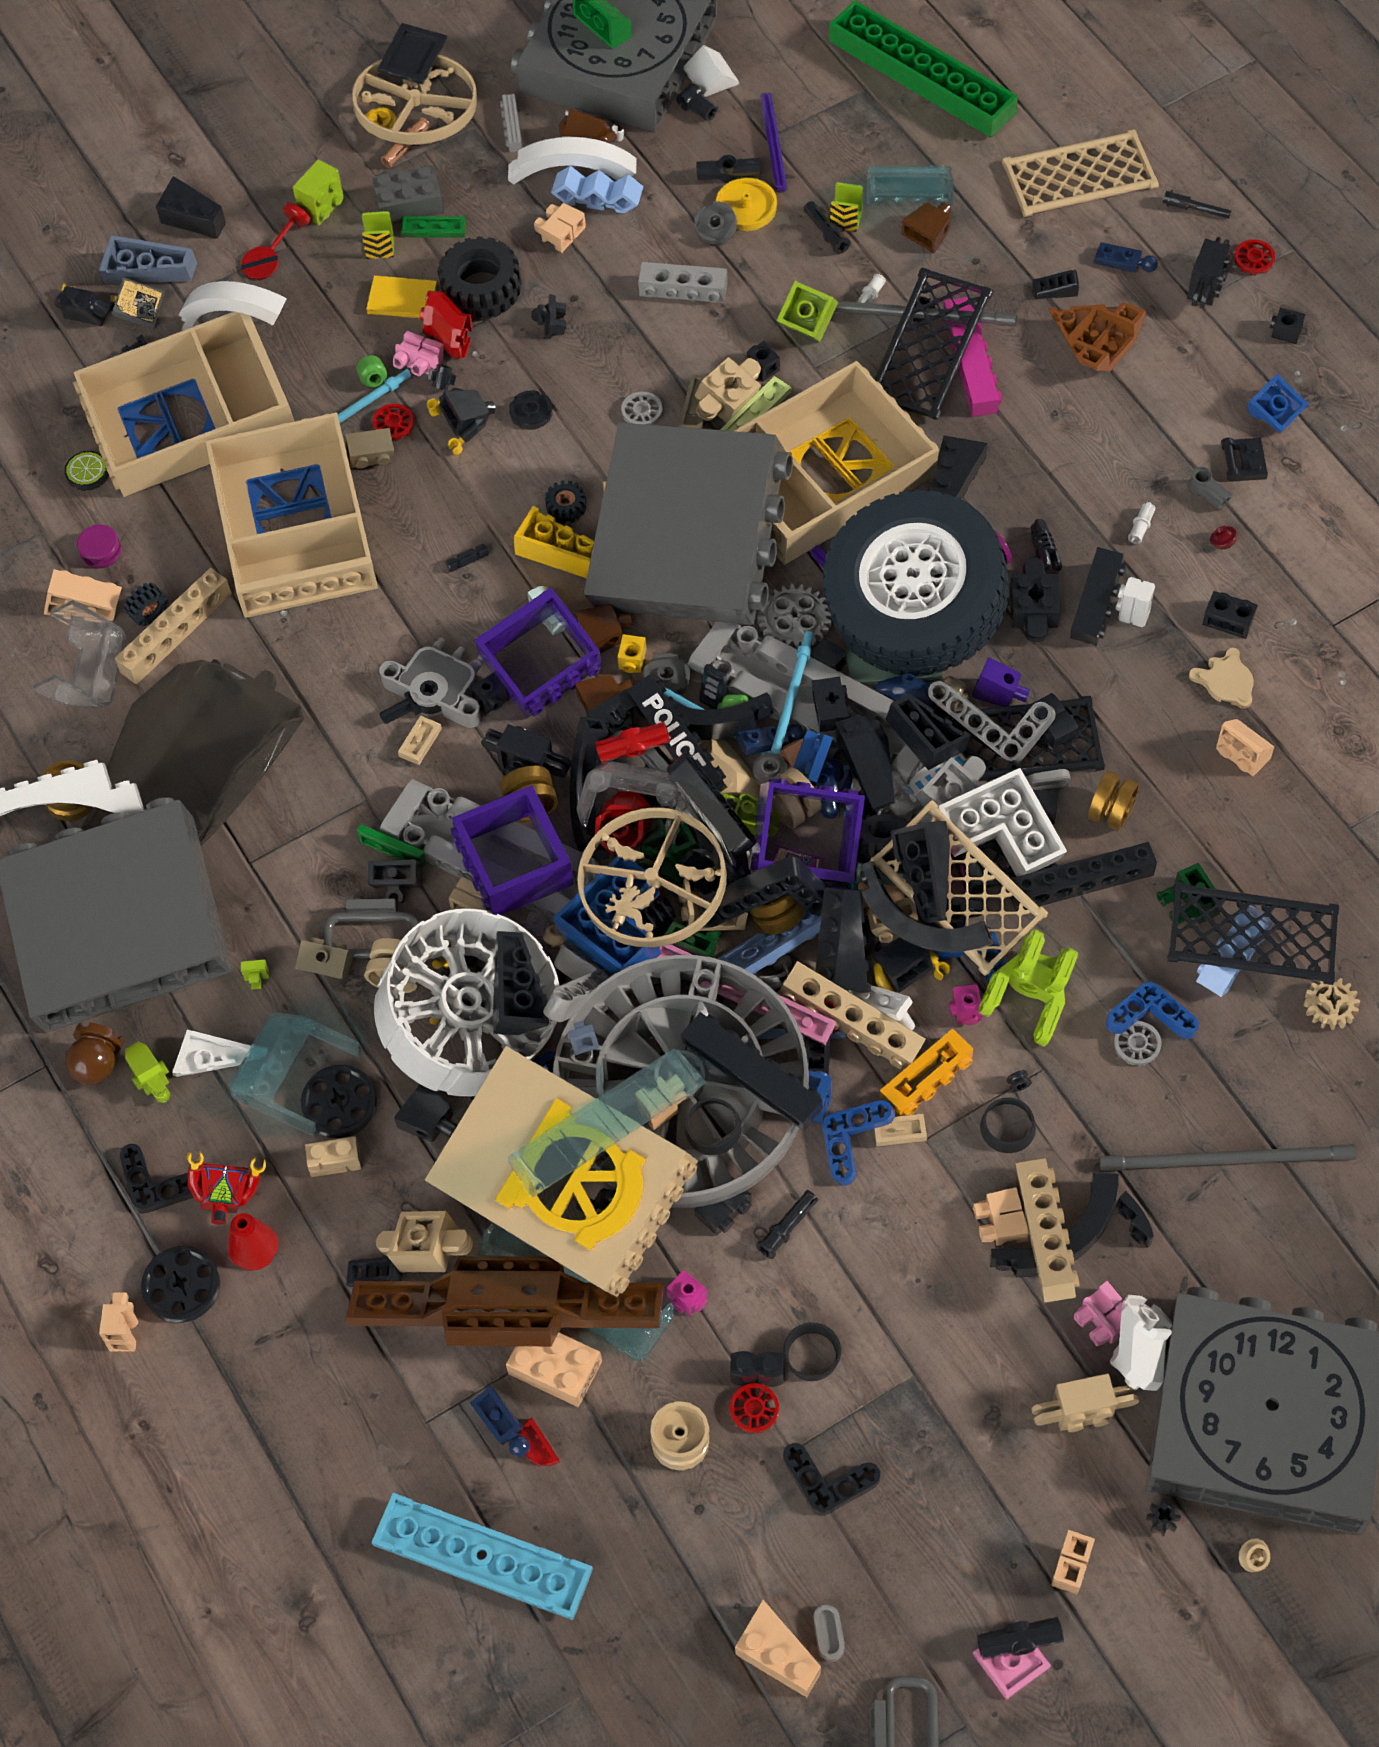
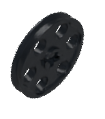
[301,1065,377,1138]
[141,1246,220,1323]

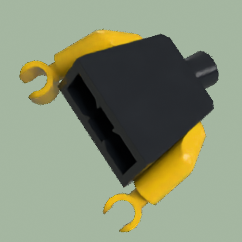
[874,937,950,993]

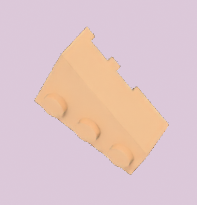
[44,569,122,621]
[735,1600,821,1698]

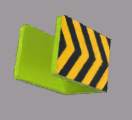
[830,182,863,232]
[362,211,394,259]

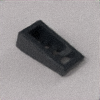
[1032,270,1079,299]
[699,664,727,709]
[346,1257,403,1287]

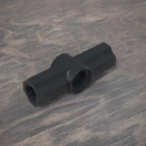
[696,155,760,183]
[977,1617,1064,1660]

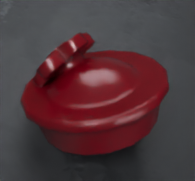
[1209,525,1237,550]

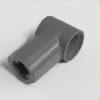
[1188,467,1232,510]

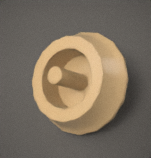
[543,924,569,948]
[1239,1539,1270,1572]

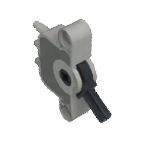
[379,637,483,728]

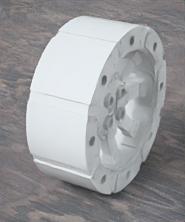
[374,909,559,1096]

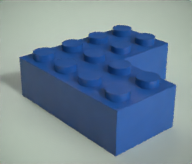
[553,856,661,975]

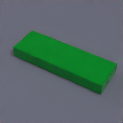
[401,216,466,238]
[357,824,426,868]

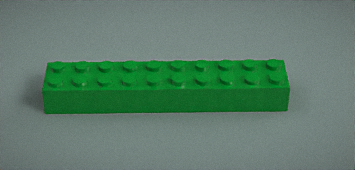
[829,0,1018,138]

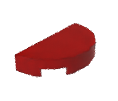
[520,1417,560,1466]

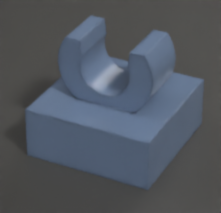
[568,1020,600,1055]

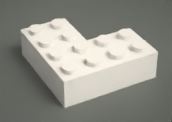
[931,768,1067,877]

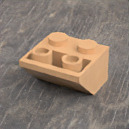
[1216,719,1274,776]

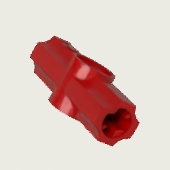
[596,722,671,763]

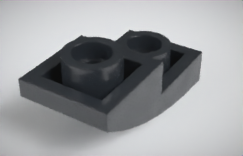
[1116,1191,1154,1248]

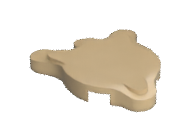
[1189,648,1254,709]

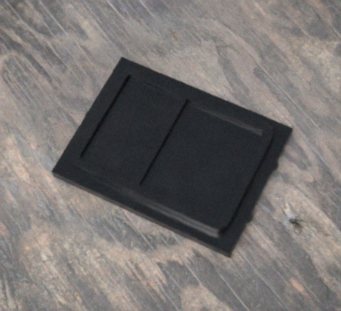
[377,23,447,85]

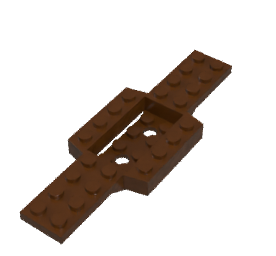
[346,1256,664,1347]

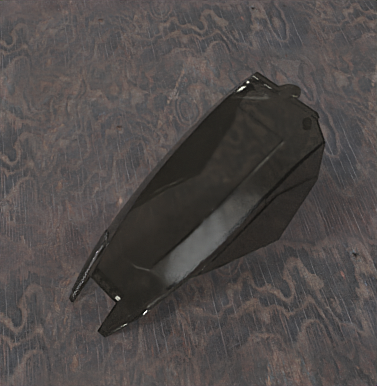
[81,660,304,846]

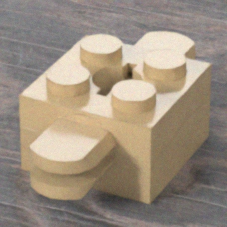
[695,357,761,423]
[376,1211,473,1272]
[1031,1374,1139,1432]

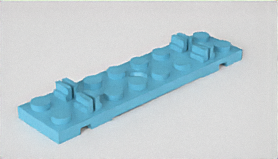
[371,1493,593,1620]

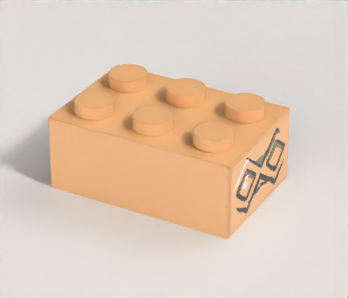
[506,1333,602,1407]

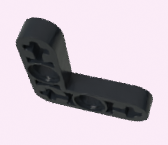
[120,1143,193,1214]
[783,1443,880,1516]

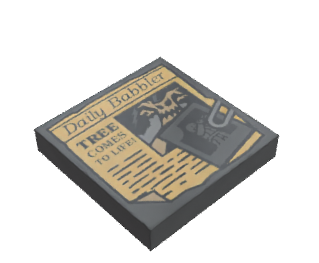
[112,278,165,329]

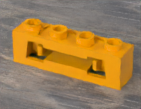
[879,1028,973,1117]

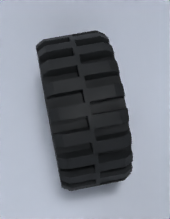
[438,236,521,320]

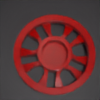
[1234,239,1275,276]
[372,403,414,441]
[730,1383,779,1434]

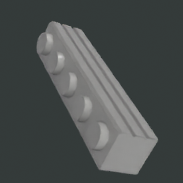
[500,93,522,152]

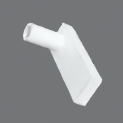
[846,985,915,1030]

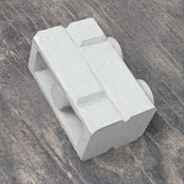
[1116,577,1155,628]

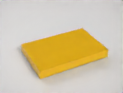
[366,276,438,318]

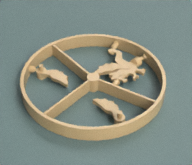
[352,55,477,144]
[578,808,727,948]

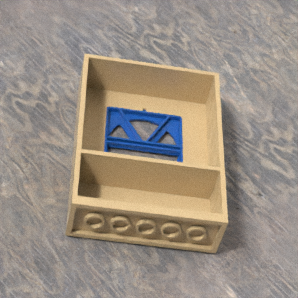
[73,312,295,497]
[206,413,378,618]

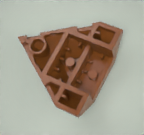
[1048,303,1146,371]

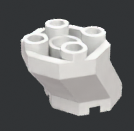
[1110,1295,1172,1391]

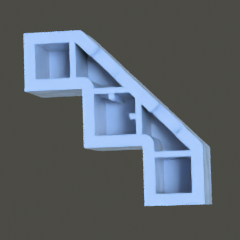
[551,166,643,213]
[1196,905,1274,997]

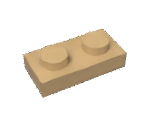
[398,715,442,765]
[874,1114,927,1147]

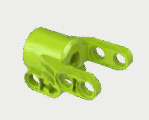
[978,929,1078,1047]

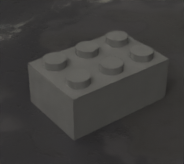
[372,165,444,223]

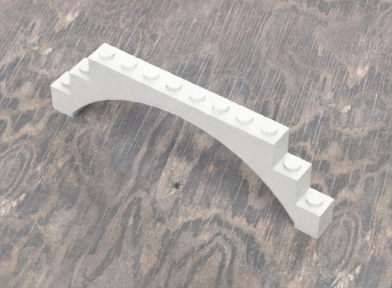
[0,760,148,816]

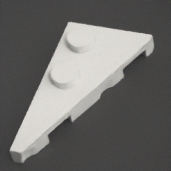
[172,1029,271,1077]

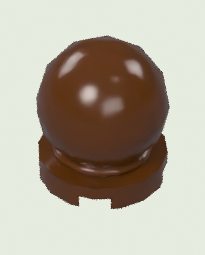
[65,1022,124,1085]

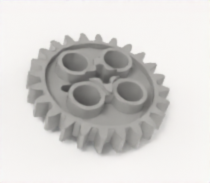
[757,584,832,650]

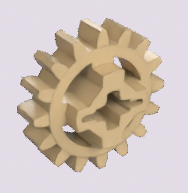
[1304,978,1360,1030]

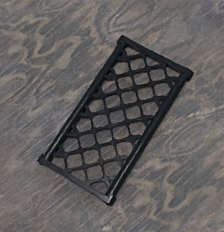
[874,268,994,420]
[937,695,1105,781]
[1167,881,1340,985]

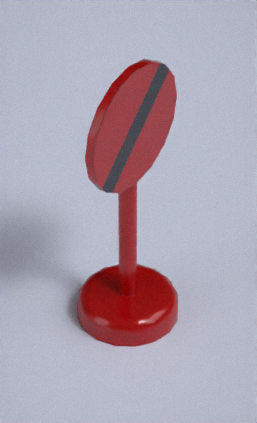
[241,202,311,280]

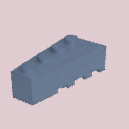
[99,235,197,285]

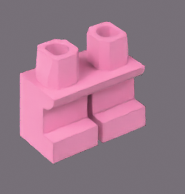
[393,331,444,376]
[1074,1281,1122,1347]

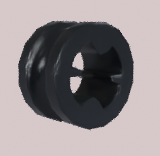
[1006,1070,1032,1092]

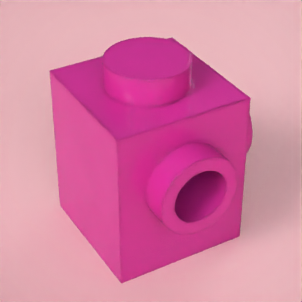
[949,984,982,1025]
[666,1270,708,1316]

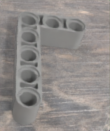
[928,681,1056,763]
[544,941,613,1022]

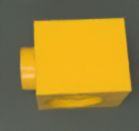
[617,634,646,673]

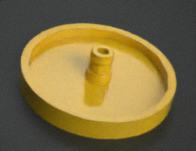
[716,178,777,231]

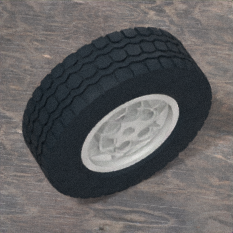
[823,490,1009,676]

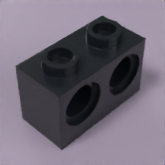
[1202,591,1258,639]

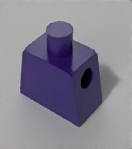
[971,657,1030,706]

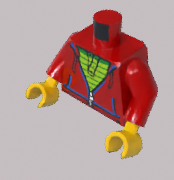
[186,1151,266,1225]

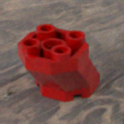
[420,291,472,359]
[595,791,652,854]

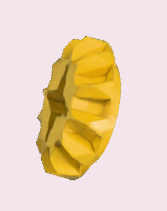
[365,107,396,133]

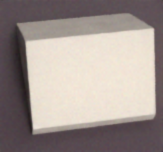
[683,45,739,97]

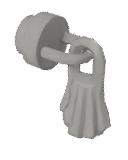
[759,954,792,991]

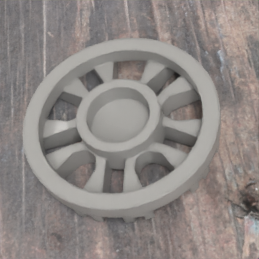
[621,392,663,425]
[1114,1021,1161,1066]

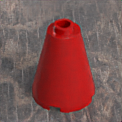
[227,1213,279,1271]

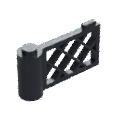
[953,839,1056,895]

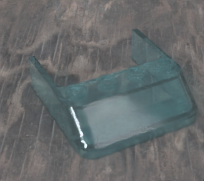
[866,165,953,205]
[229,1012,361,1137]

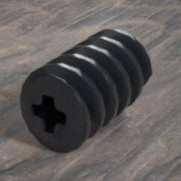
[634,897,676,935]

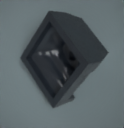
[587,689,637,738]

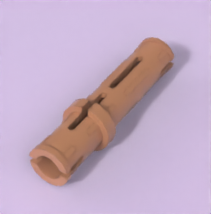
[381,117,431,168]

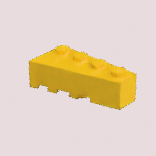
[514,506,594,578]

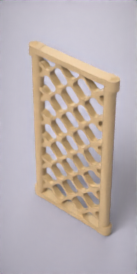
[1002,129,1159,217]
[870,800,1048,976]

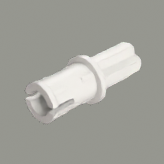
[857,274,886,304]
[1128,502,1155,545]

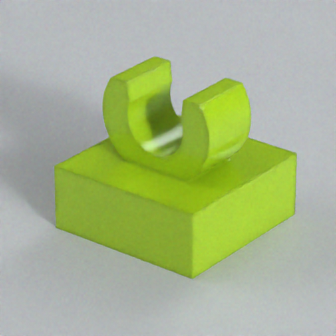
[241,960,269,989]

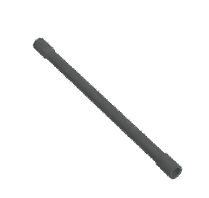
[834,301,1018,327]
[1099,1144,1357,1171]

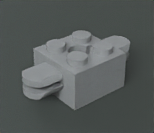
[915,756,986,824]

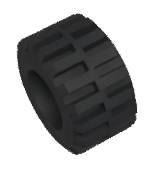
[856,814,910,870]

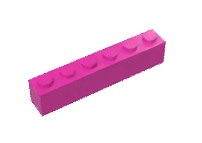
[944,297,1002,417]

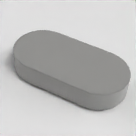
[1026,769,1071,791]
[813,1605,845,1662]

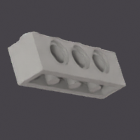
[638,262,727,303]

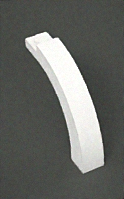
[508,137,636,185]
[179,281,287,331]

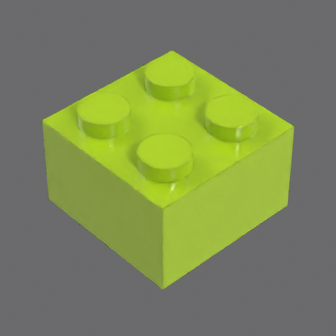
[293,160,344,225]
[777,281,838,342]

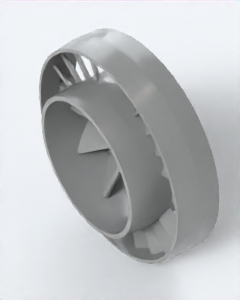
[553,955,809,1208]

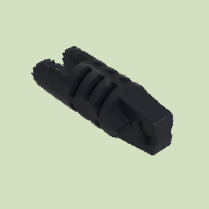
[1030,519,1062,571]

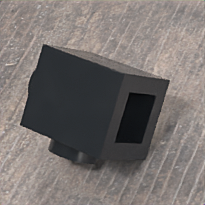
[471,672,509,714]

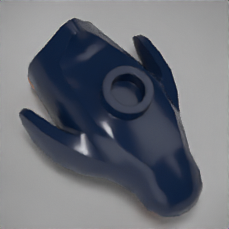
[874,674,934,708]
[810,758,853,819]

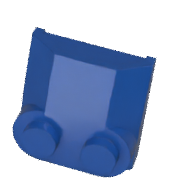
[1247,374,1309,433]

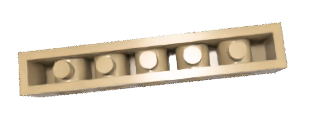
[114,567,231,685]
[778,961,926,1069]
[1015,1158,1079,1303]

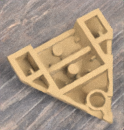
[667,739,761,809]

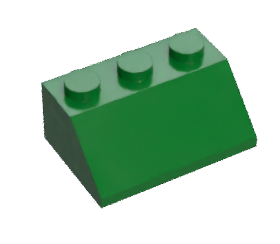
[572,0,632,49]

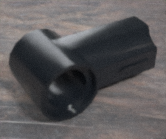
[676,83,718,121]

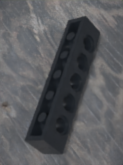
[1009,842,1157,912]

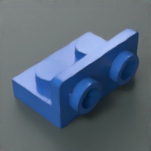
[793,730,833,783]
[809,1071,832,1124]

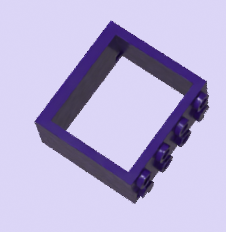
[475,587,602,718]
[749,778,865,884]
[450,785,574,915]

